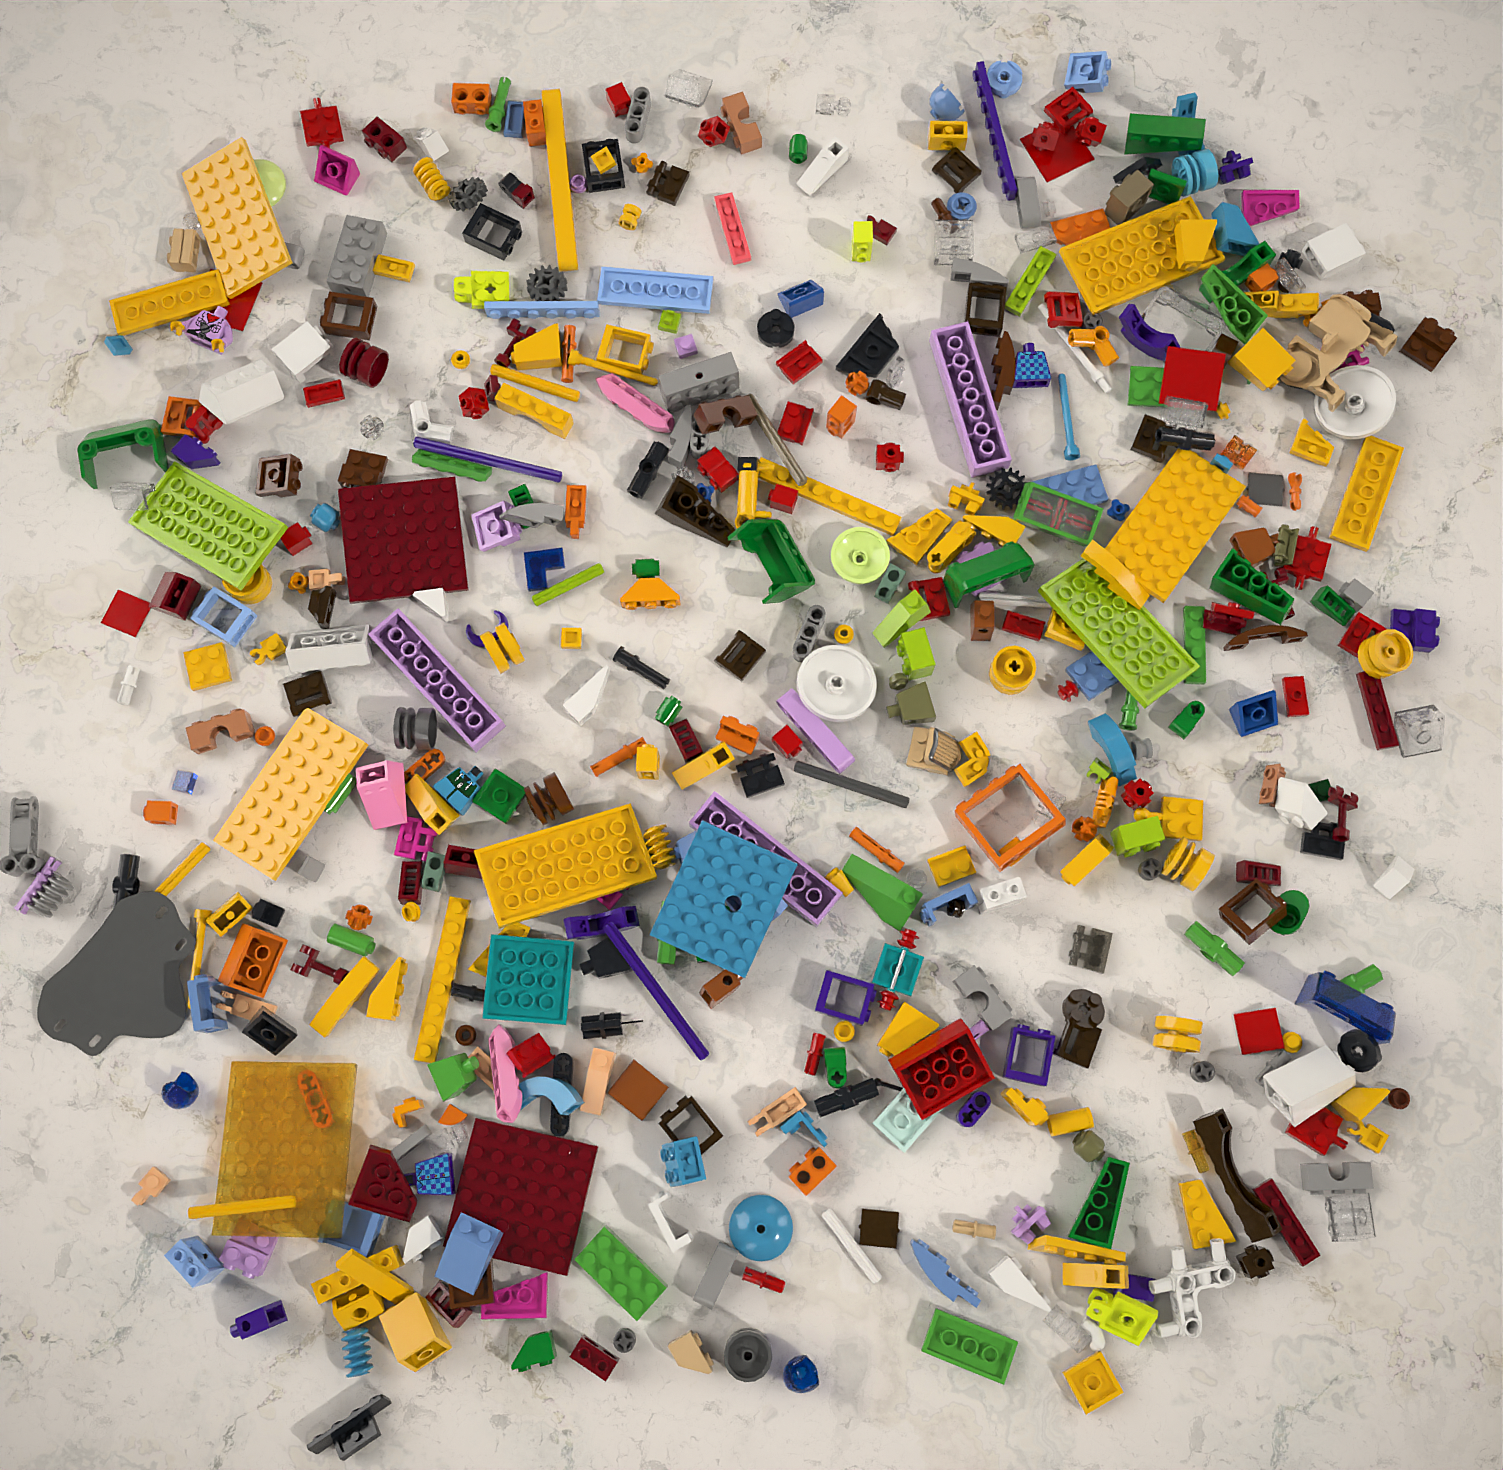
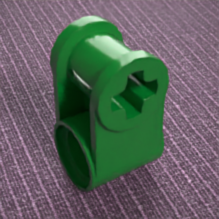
[1168,701,1205,740]
[824,1047,847,1089]

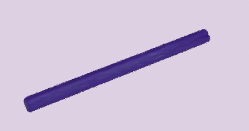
[413,437,562,483]
[603,922,709,1060]

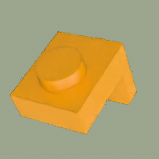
[392,1097,425,1128]

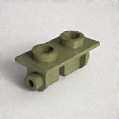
[1273,524,1299,567]

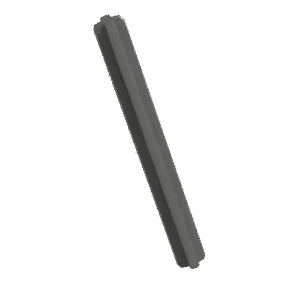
[794,761,910,808]

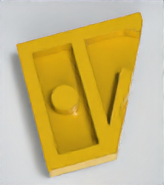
[1289,418,1334,467]

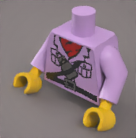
[170,306,233,355]

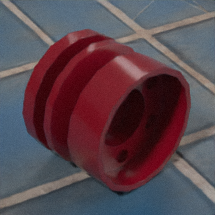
[339,337,389,388]

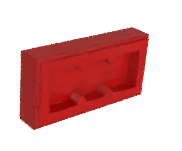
[303,379,345,408]
[1210,602,1255,619]
[1001,610,1045,642]
[1282,676,1309,717]

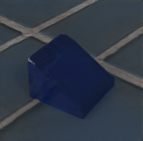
[172,770,198,795]

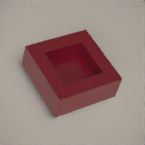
[484,375,501,401]

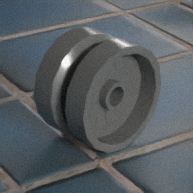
[724,1328,772,1382]

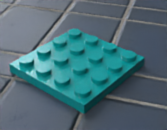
[482,934,574,1025]

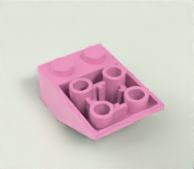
[356,760,407,830]

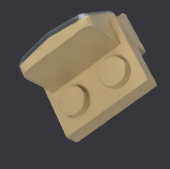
[906,727,961,775]

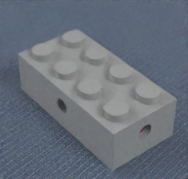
[327,215,387,297]
[658,352,739,412]

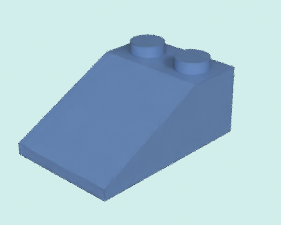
[434,1212,503,1295]

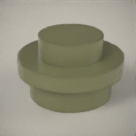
[889,673,909,690]

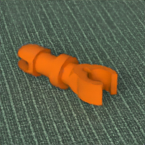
[1288,472,1302,511]

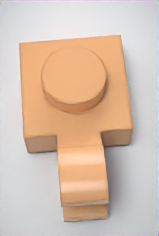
[309,569,345,591]
[131,1167,171,1206]

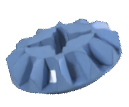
[947,192,977,221]

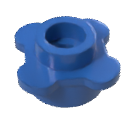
[696,483,714,502]
[1107,499,1130,521]

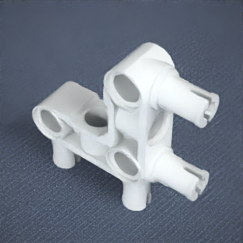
[1149,1238,1236,1338]

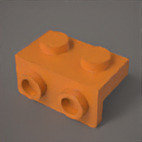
[715,716,760,755]

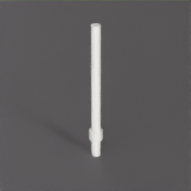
[1038,303,1112,394]

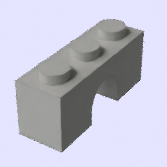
[952,965,1013,1032]
[1300,1162,1374,1195]

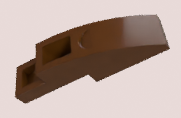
[991,331,1016,410]

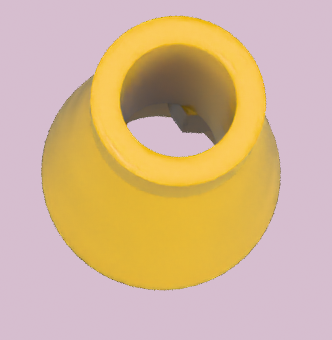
[824,867,854,897]

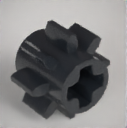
[1278,249,1303,272]

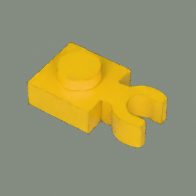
[250,633,287,665]
[1346,1121,1389,1154]

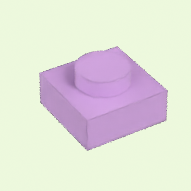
[674,334,698,359]

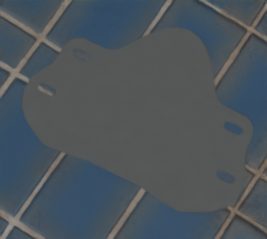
[37,891,196,1056]

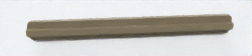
[746,393,807,486]

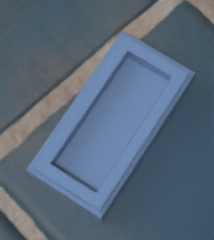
[504,101,525,138]

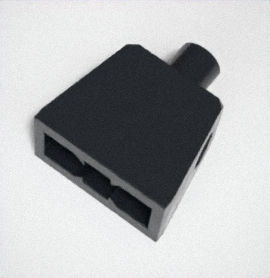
[579,937,632,979]

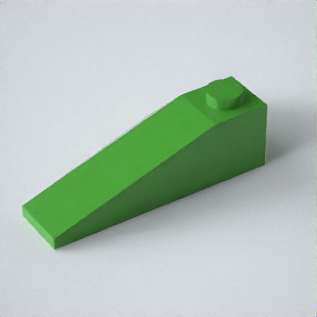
[1201,264,1268,345]

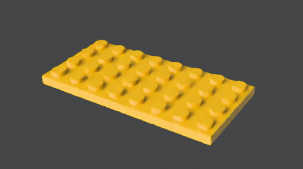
[182,137,292,299]
[1059,196,1225,315]
[1105,449,1246,603]
[213,708,369,881]
[474,803,657,929]

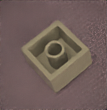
[1105,170,1154,225]

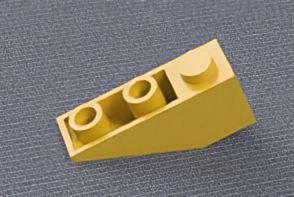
[962,515,1026,548]
[672,741,735,790]
[405,773,460,835]
[366,957,408,1021]
[1063,1263,1129,1289]

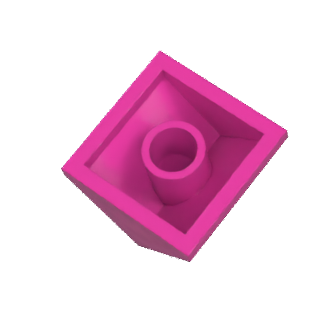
[314,145,360,195]

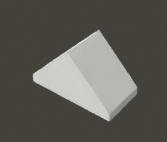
[413,588,449,623]
[1372,856,1415,900]

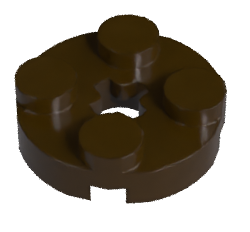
[1062,989,1105,1031]

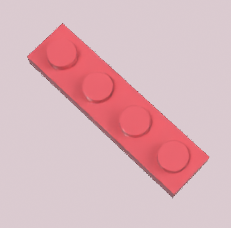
[714,192,751,265]

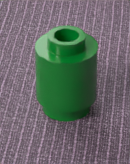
[789,134,808,164]
[632,558,660,579]
[655,696,683,726]

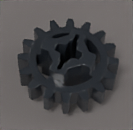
[986,467,1028,510]

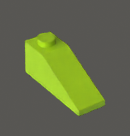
[872,590,931,648]

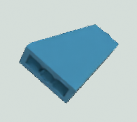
[1211,202,1259,256]

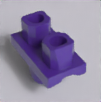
[1218,150,1253,184]

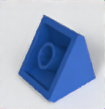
[777,280,824,318]
[1229,690,1278,737]

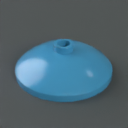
[729,1195,793,1261]

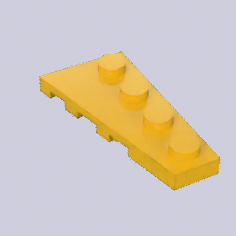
[1027,1235,1126,1265]

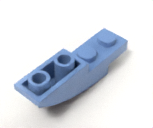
[910,1239,981,1308]

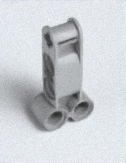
[0,796,46,877]

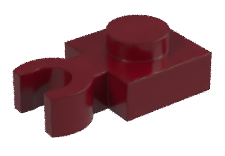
[867,215,897,246]

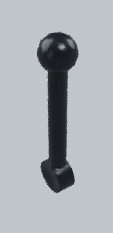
[874,1078,903,1091]

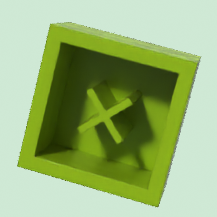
[896,627,936,681]
[1110,816,1165,858]

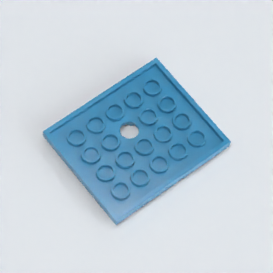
[650,820,798,978]

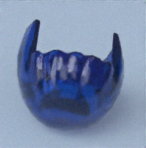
[161,1071,199,1109]
[783,1354,820,1393]

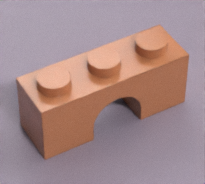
[720,91,762,155]
[186,709,255,754]

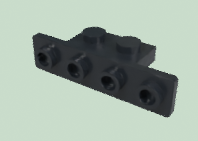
[307,1394,392,1461]

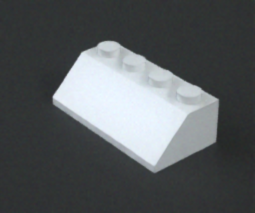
[199,359,284,425]
[285,624,372,673]

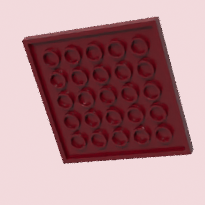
[338,476,469,604]
[443,1118,599,1276]

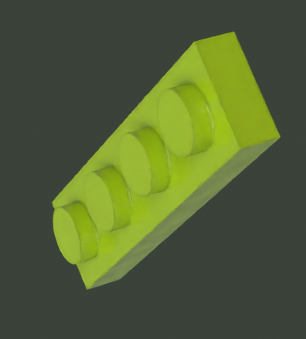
[1005,246,1057,317]

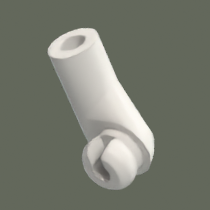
[1080,1317,1105,1352]

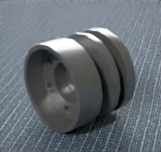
[393,707,437,750]

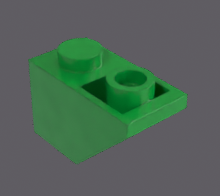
[511,1330,557,1372]

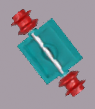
[872,929,924,1011]

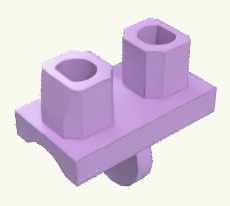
[1011,1204,1051,1244]

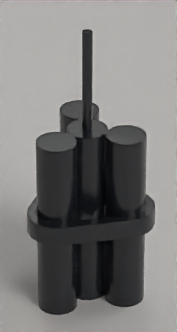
[581,1012,643,1039]

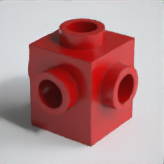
[698,116,730,147]
[1075,117,1107,147]
[1031,122,1061,151]
[459,387,489,419]
[876,443,904,472]
[1120,778,1154,810]

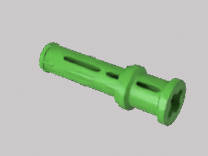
[485,77,511,132]
[1119,690,1139,731]

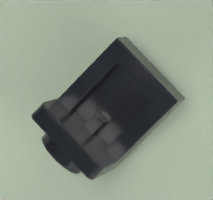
[252,899,285,928]

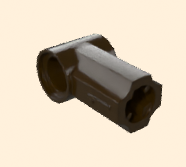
[865,379,906,410]

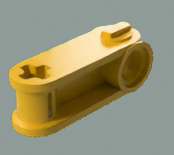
[927,520,976,573]

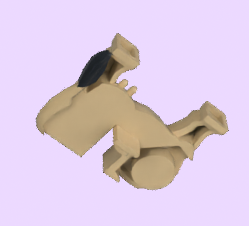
[1279,294,1398,412]

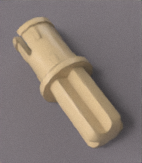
[952,1219,996,1240]

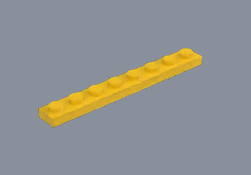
[758,457,902,536]
[414,896,471,1063]

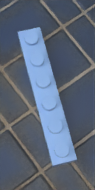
[484,301,600,319]

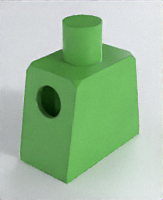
[427,1053,479,1101]

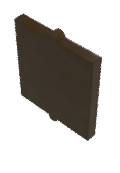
[858,1208,900,1249]

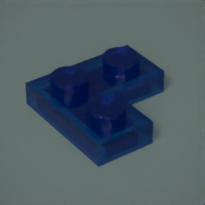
[524,547,565,592]

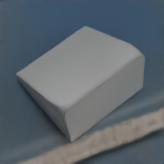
[298,856,325,882]

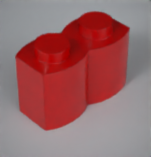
[697,447,739,493]

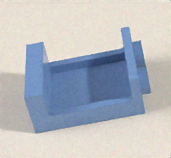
[919,883,978,927]
[187,974,228,1033]
[318,1199,385,1258]

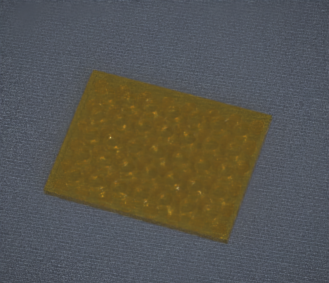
[212,1061,357,1238]

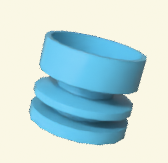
[1172,148,1218,197]

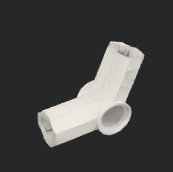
[410,400,454,444]

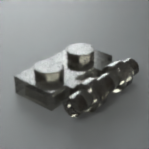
[1068,925,1113,974]

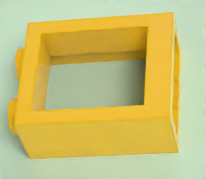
[596,324,654,374]

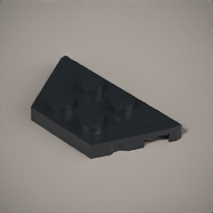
[835,313,899,378]

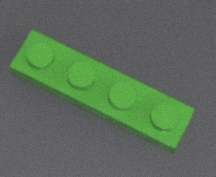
[412,449,492,482]
[1183,606,1206,685]

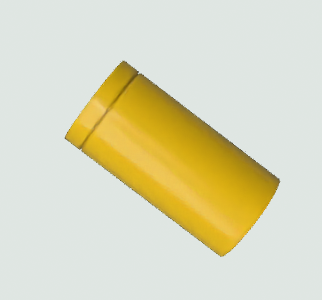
[1047,1107,1094,1137]

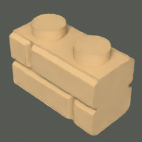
[167,229,200,272]

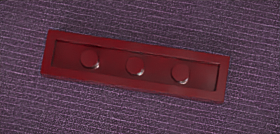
[1356,671,1399,751]
[1252,1178,1321,1267]

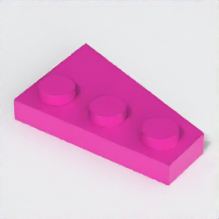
[1241,190,1300,226]
[481,1272,548,1320]

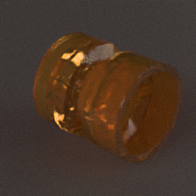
[1220,435,1257,470]

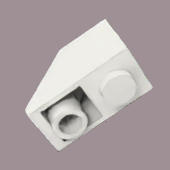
[413,127,449,161]
[403,1215,445,1264]

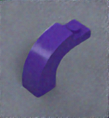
[1119,304,1181,361]
[563,906,640,940]

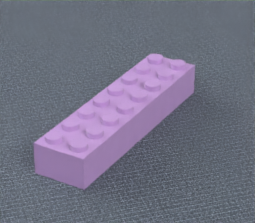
[929,322,1012,478]
[368,608,506,752]
[689,791,843,928]

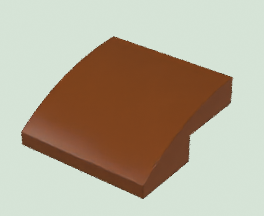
[607,1059,669,1121]

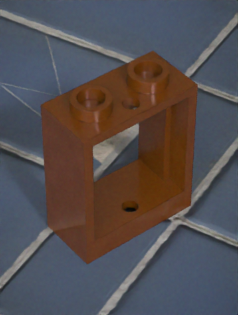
[320,291,377,341]
[1219,879,1287,945]

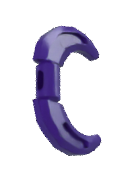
[466,610,509,647]

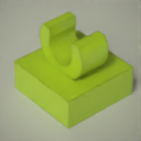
[658,310,681,334]
[1086,757,1112,784]

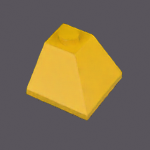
[1330,1087,1390,1121]

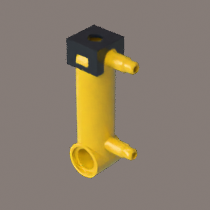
[735,457,774,529]

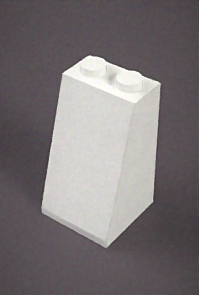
[1263,1045,1356,1127]

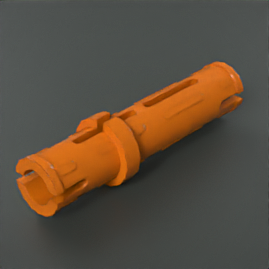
[561,325,577,383]
[590,737,646,777]
[849,826,905,874]

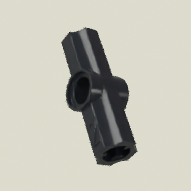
[1155,427,1216,451]
[627,441,669,499]
[112,854,140,908]
[814,1078,879,1118]

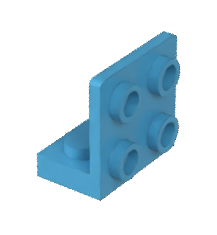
[780,1111,828,1147]
[660,1136,706,1187]

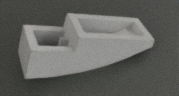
[950,258,1008,287]
[668,405,692,469]
[500,503,564,528]

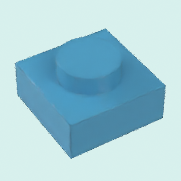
[104,335,133,356]
[1210,453,1233,474]

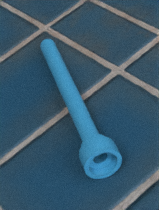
[1058,374,1080,461]

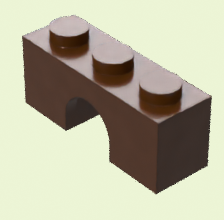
[693,395,758,434]

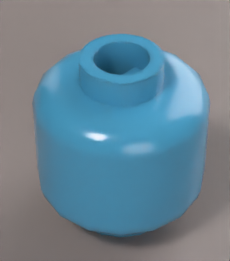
[310,503,341,532]

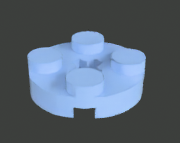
[987,60,1023,99]

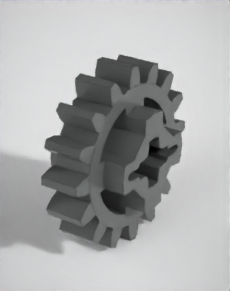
[448,177,488,212]
[526,265,568,301]

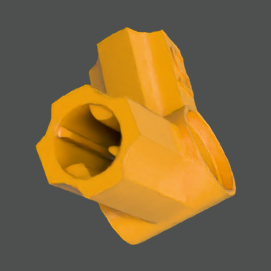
[1068,326,1119,367]

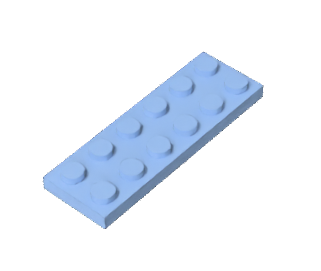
[597,267,713,314]

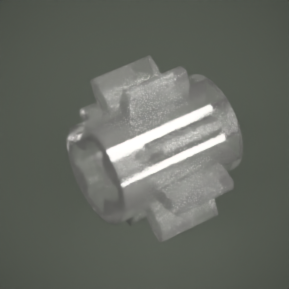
[360,415,384,440]
[671,466,695,484]

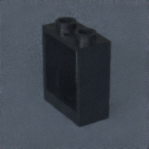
[582,139,625,193]
[462,203,522,261]

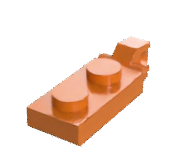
[565,485,587,539]

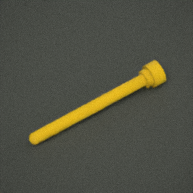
[568,349,658,386]
[188,909,212,1009]

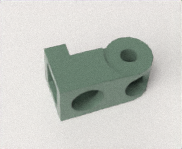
[874,563,906,604]
[422,852,445,892]

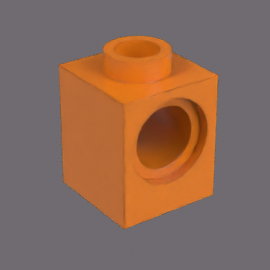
[1244,263,1279,292]
[143,800,178,825]

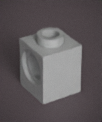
[1339,579,1374,613]

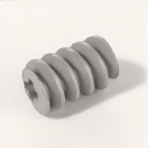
[27,871,74,918]

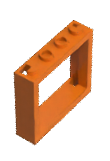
[955,764,1066,872]

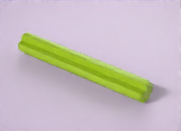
[532,563,604,606]

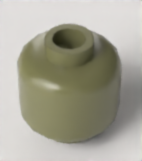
[1072,1130,1105,1162]

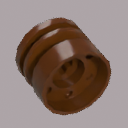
[524,772,574,826]

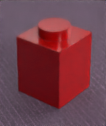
[605,82,631,117]
[768,483,799,514]
[280,522,313,556]
[772,725,803,759]

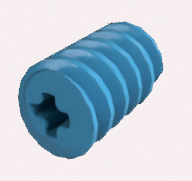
[341,1327,374,1378]

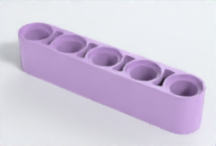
[776,688,855,774]

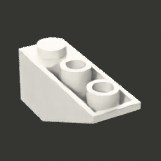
[796,137,849,196]
[563,665,610,726]
[987,1255,1052,1312]

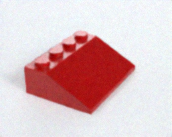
[888,1018,995,1120]

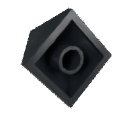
[242,1005,297,1056]

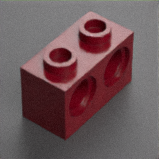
[362,116,407,162]
[569,1334,620,1382]

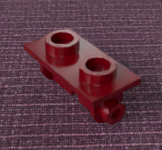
[1203,609,1247,635]

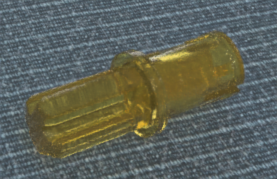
[1182,1129,1209,1173]

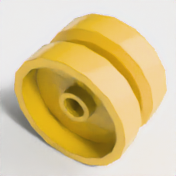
[222,564,272,605]
[480,623,525,674]
[1358,629,1413,679]
[989,645,1036,695]
[1153,1016,1203,1053]

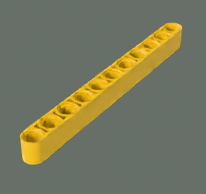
[542,89,578,272]

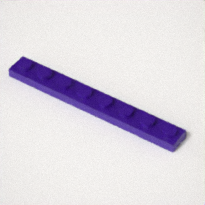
[973,61,1017,201]

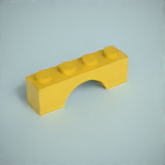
[494,383,574,439]

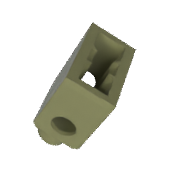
[886,681,936,725]

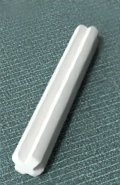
[978,592,1052,609]
[822,1208,882,1284]

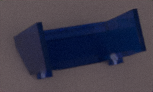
[1295,971,1396,1044]

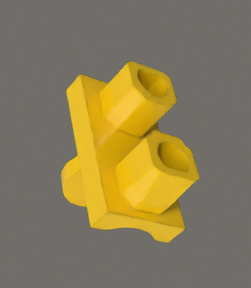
[948,482,985,515]

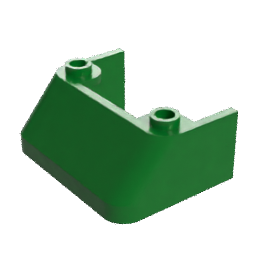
[77,419,169,489]
[727,519,815,604]
[943,541,1035,609]

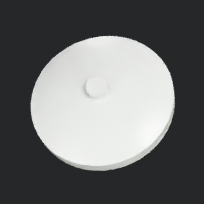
[1314,365,1396,439]
[797,645,877,722]

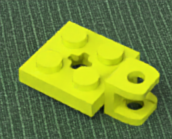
[454,271,509,309]
[1086,1288,1158,1346]

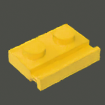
[927,845,976,888]

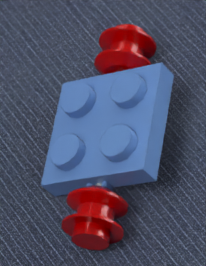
[1057,651,1119,702]

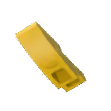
[1244,291,1320,318]

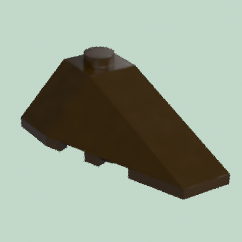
[655,475,735,547]

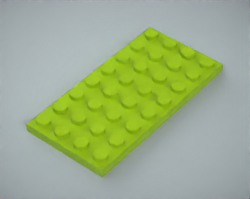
[128,461,288,590]
[1038,558,1200,709]

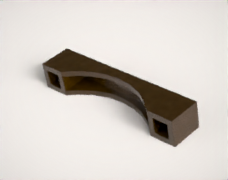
[1193,1108,1282,1243]

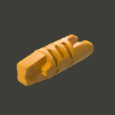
[1092,777,1118,828]

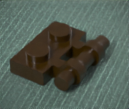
[646,161,690,206]

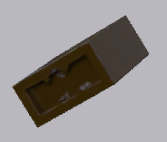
[964,282,1007,337]
[658,1095,724,1155]

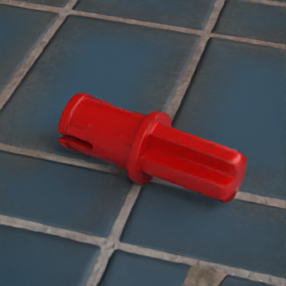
[804,1033,826,1076]
[742,1266,785,1293]

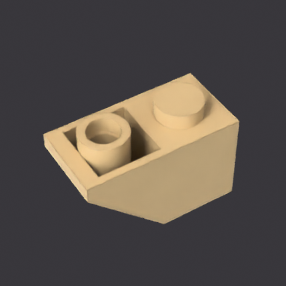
[668,1330,714,1374]

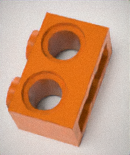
[451,83,492,115]
[523,99,547,146]
[826,395,857,439]
[788,1147,837,1196]

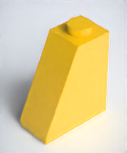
[1174,219,1217,272]
[511,323,562,371]
[1060,833,1114,886]
[877,1002,940,1058]

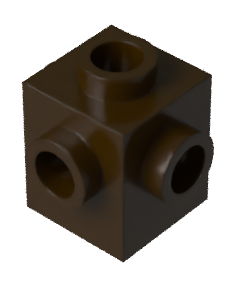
[1236,1244,1274,1279]

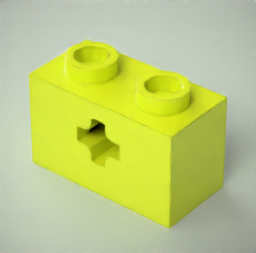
[852,221,873,263]

